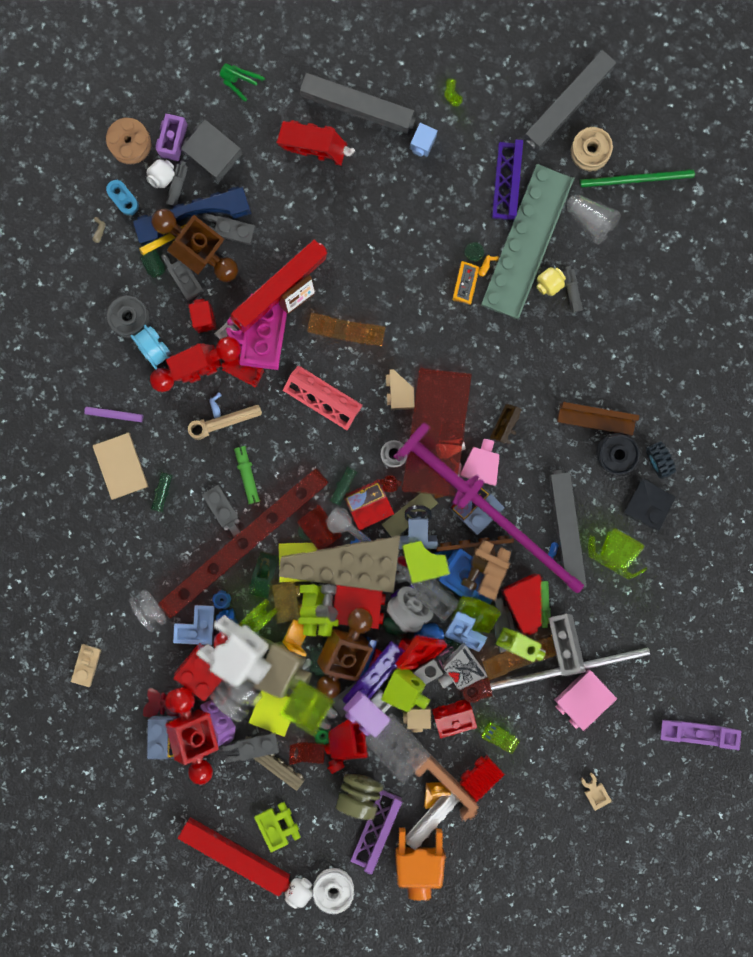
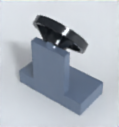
[399,505,438,549]

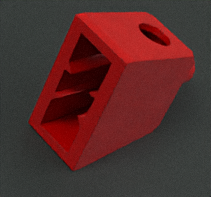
[324,719,368,760]

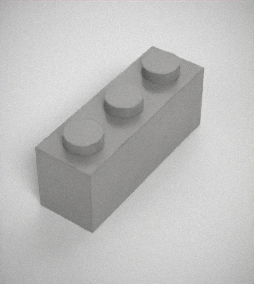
[549,614,586,676]

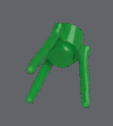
[220,63,265,101]

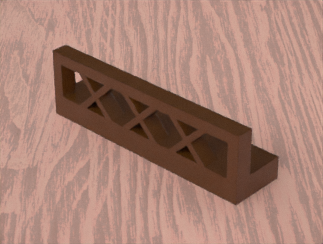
[557,402,639,436]

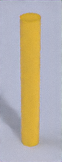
[139,224,186,255]

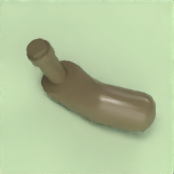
[93,217,105,243]

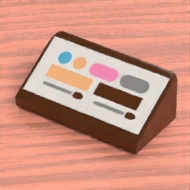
[279,275,315,314]

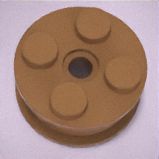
[106,118,151,164]

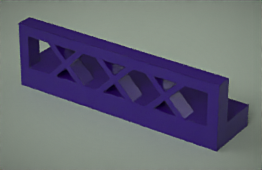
[492,140,523,220]

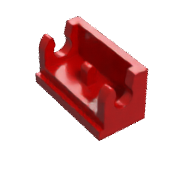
[221,356,264,388]

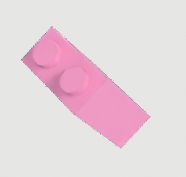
[554,669,617,731]

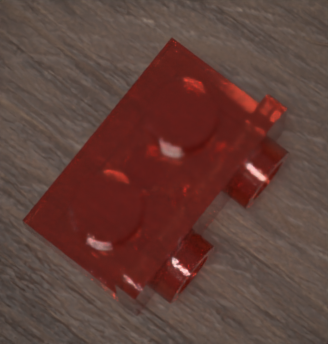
[298,505,342,550]

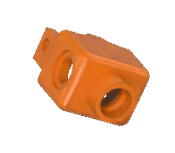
[396,827,445,900]

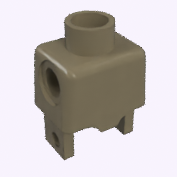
[247,635,312,698]

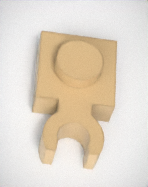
[581,773,612,811]

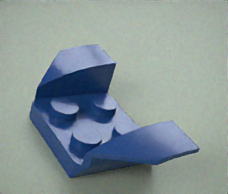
[433,549,493,605]

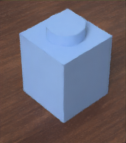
[410,123,437,156]

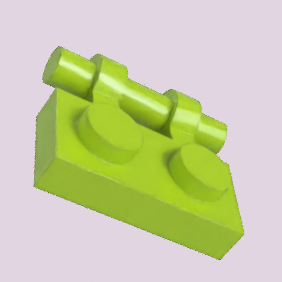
[254,802,301,852]

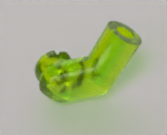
[444,79,463,107]

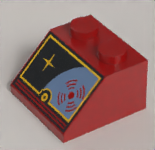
[344,480,394,530]

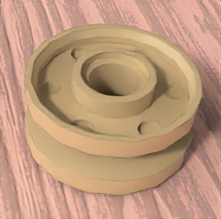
[571,127,613,171]

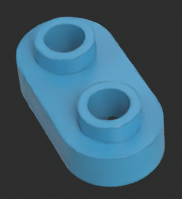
[106,180,139,215]

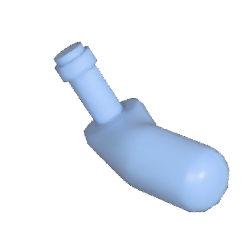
[209,393,221,418]

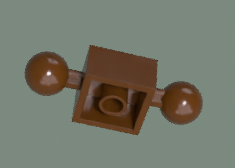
[151,209,238,282]
[316,608,373,700]

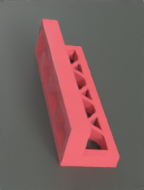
[283,365,363,430]

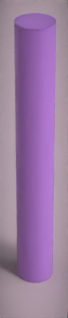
[85,407,143,422]

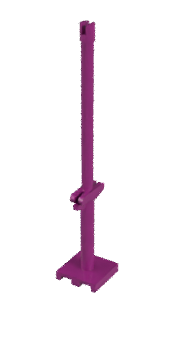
[393,423,584,593]

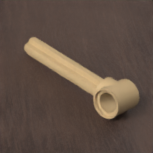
[188,405,262,440]

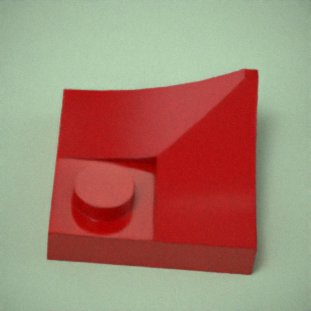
[395,635,447,670]

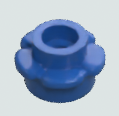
[212,590,231,609]

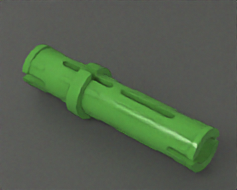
[234,446,260,504]

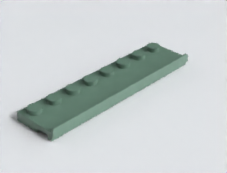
[481,164,574,319]

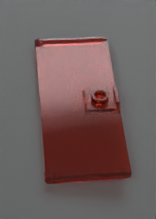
[402,368,472,497]

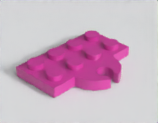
[226,294,287,370]

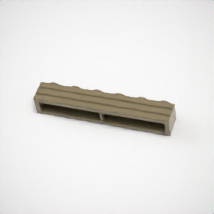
[245,736,305,791]

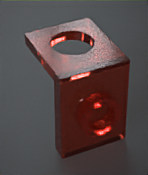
[289,742,324,765]

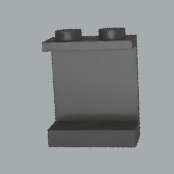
[181,119,242,182]

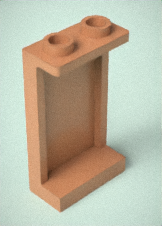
[413,750,478,821]

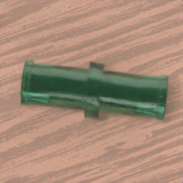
[329,467,358,506]
[151,472,173,512]

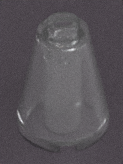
[566,194,621,245]

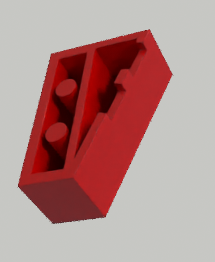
[277,120,347,166]

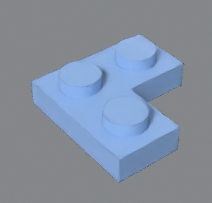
[173,605,215,645]
[444,612,487,652]

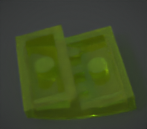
[452,596,501,633]
[280,679,334,735]

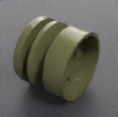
[336,774,383,820]

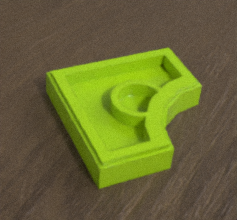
[402,541,450,584]

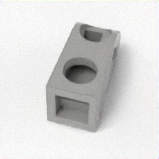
[412,657,444,685]

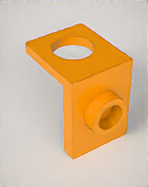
[282,620,307,657]
[424,782,451,809]

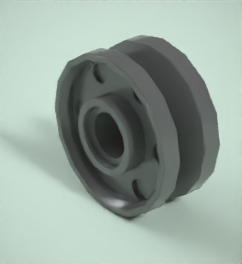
[107,296,150,338]

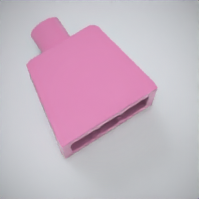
[460,439,499,486]

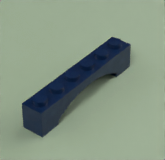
[133,187,251,246]

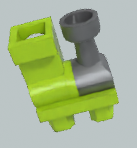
[298,585,338,636]

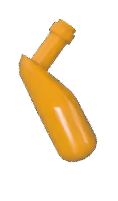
[478,255,499,277]

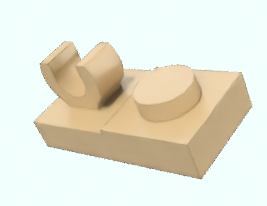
[71,644,102,687]

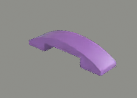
[660,720,741,750]

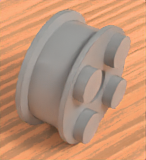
[387,587,433,632]

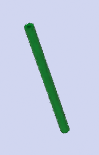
[580,170,695,187]

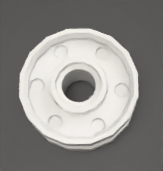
[313,868,354,914]

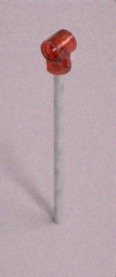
[461,648,650,703]

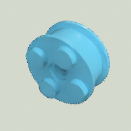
[130,325,171,369]

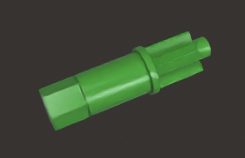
[541,581,551,628]

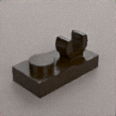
[490,404,522,444]

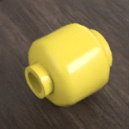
[537,267,566,296]

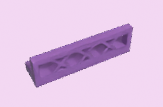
[351,790,402,874]

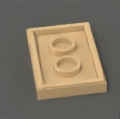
[93,433,149,500]

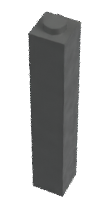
[524,50,617,152]
[300,73,416,134]
[549,469,587,590]

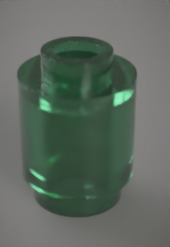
[140,250,166,278]
[382,616,409,638]

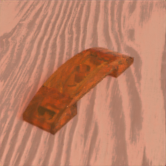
[307,313,386,346]
[482,635,557,680]

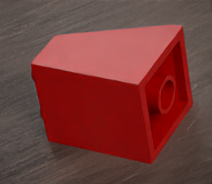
[500,573,541,635]

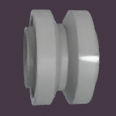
[381,440,408,468]

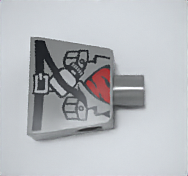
[438,643,487,689]

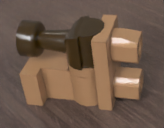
[461,540,510,600]

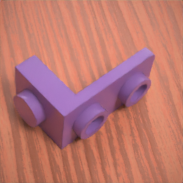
[200,698,235,746]

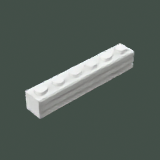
[405,792,460,850]

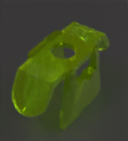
[588,528,647,580]

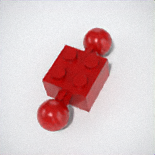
[150,337,241,392]
[165,632,229,714]
[165,688,219,785]

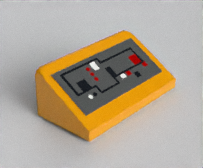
[452,261,479,304]

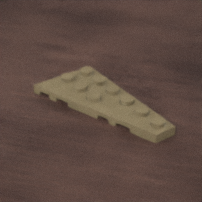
[279,535,401,592]

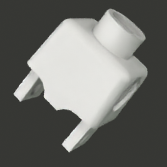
[197,616,271,687]

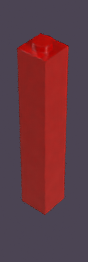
[230,240,327,333]
[178,817,291,897]

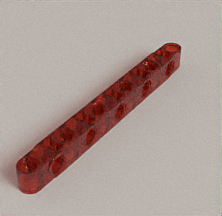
[158,468,329,619]

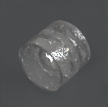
[210,680,263,722]

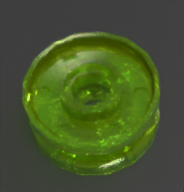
[238,599,278,633]

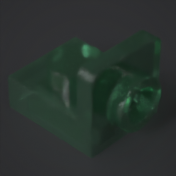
[310,647,326,675]

